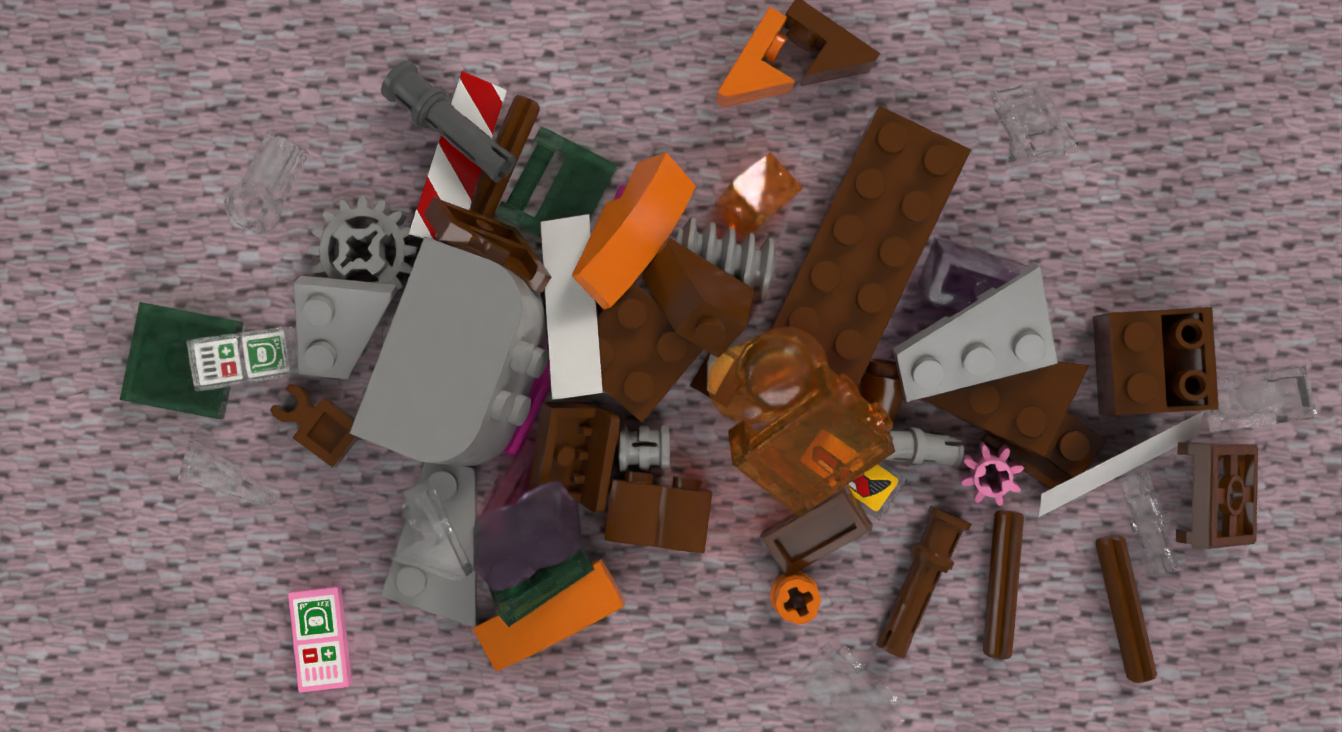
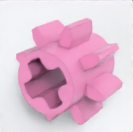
[959,441,1024,506]

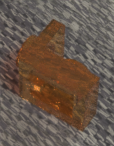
[715,152,803,237]

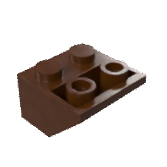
[1093,307,1219,415]

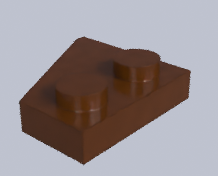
[424,197,552,293]

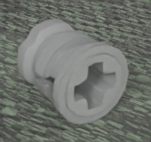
[619,423,670,473]

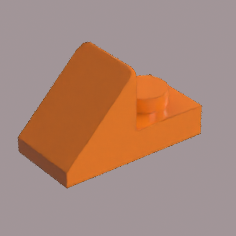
[716,7,795,107]

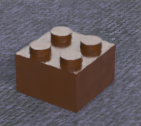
[597,283,704,422]

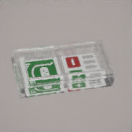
[186,326,299,392]

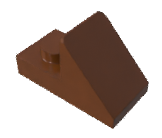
[784,0,880,86]

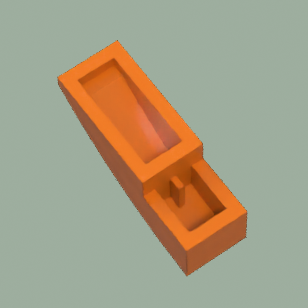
[572,152,696,309]
[472,557,626,672]

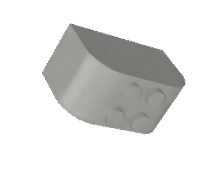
[350,237,549,466]

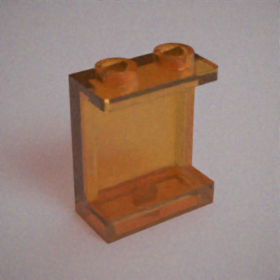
[728,364,895,517]

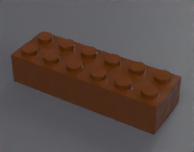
[744,105,971,425]

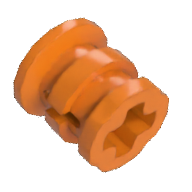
[770,571,821,625]

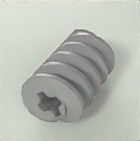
[676,217,777,302]

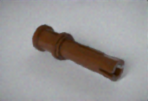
[875,505,972,659]

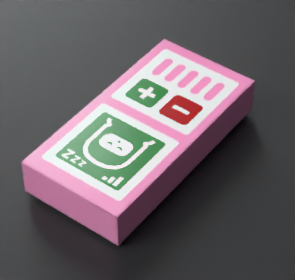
[288,585,352,693]

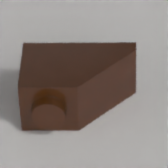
[642,237,755,358]

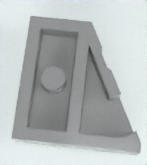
[294,275,397,379]

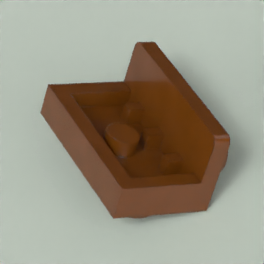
[527,402,620,513]

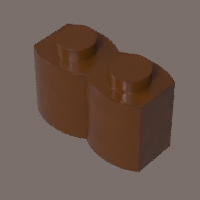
[604,470,712,553]

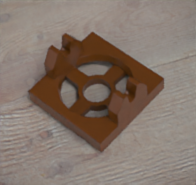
[1176,442,1258,549]

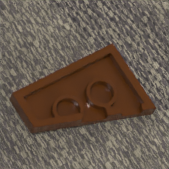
[918,361,1089,458]

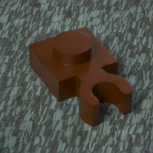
[270,384,359,468]

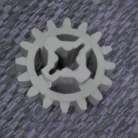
[308,196,420,292]

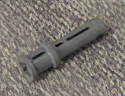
[381,61,516,183]

